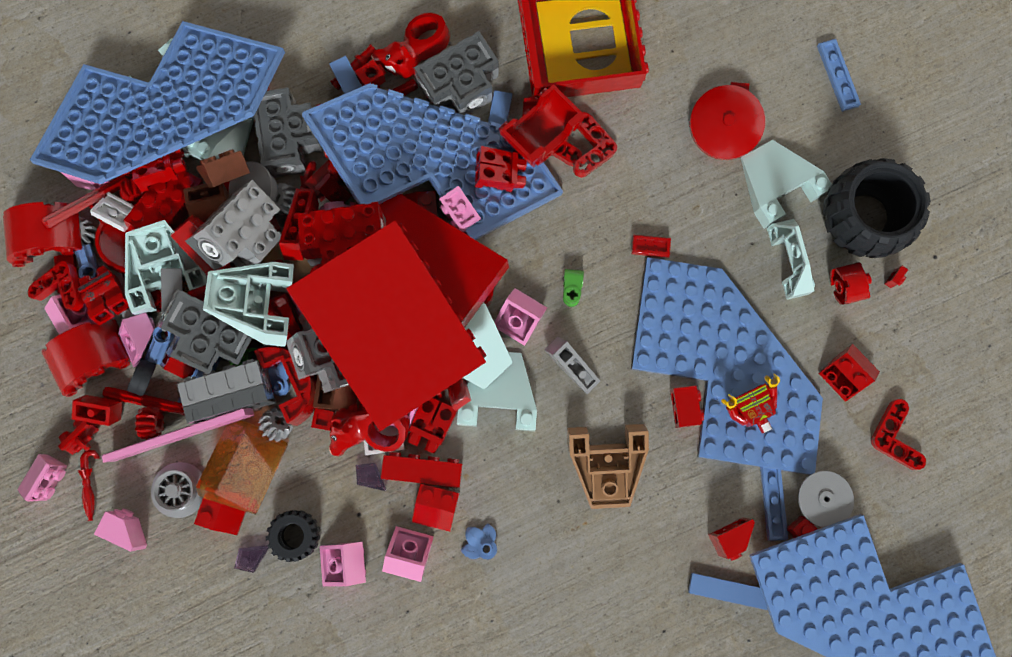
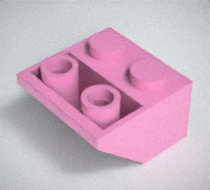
[17,454,68,502]

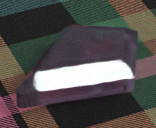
[356,463,387,491]
[234,545,269,573]

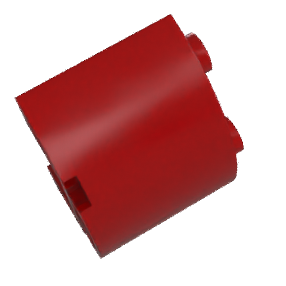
[499,84,586,167]
[3,202,82,267]
[42,319,131,397]
[254,347,317,426]

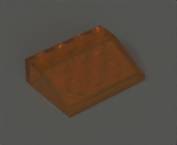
[195,420,288,515]

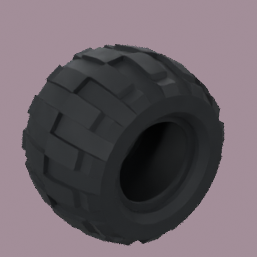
[823,158,931,258]

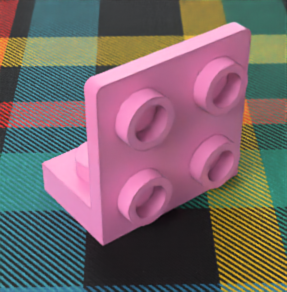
[439,186,481,233]

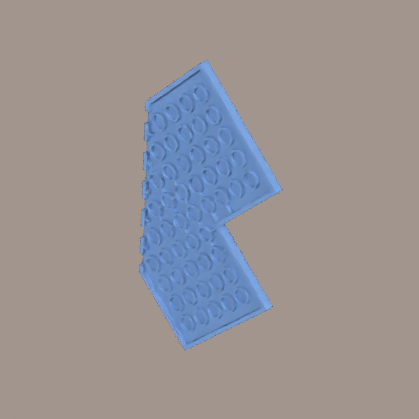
[30,21,285,184]
[302,83,563,240]
[631,257,823,475]
[749,514,996,657]

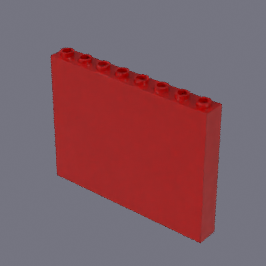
[310,194,509,328]
[286,220,487,431]

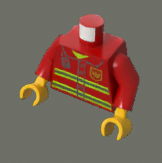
[721,373,780,434]

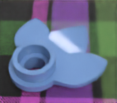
[267,362,291,396]
[461,524,497,560]

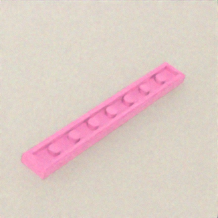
[102,408,254,463]

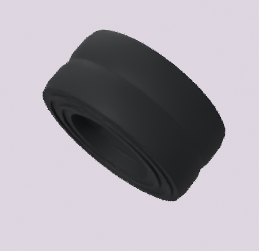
[127,358,156,396]

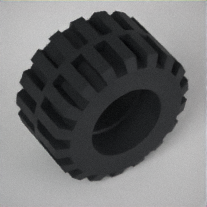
[266,510,321,562]

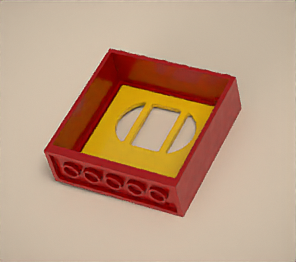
[517,0,649,99]

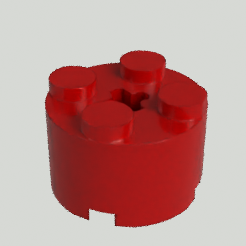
[830,262,872,305]

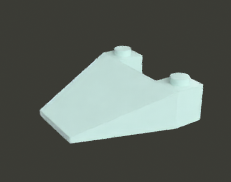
[741,140,832,229]
[767,219,815,300]
[125,220,207,316]
[203,262,294,347]
[463,302,513,389]
[457,352,537,431]

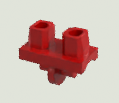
[58,420,99,455]

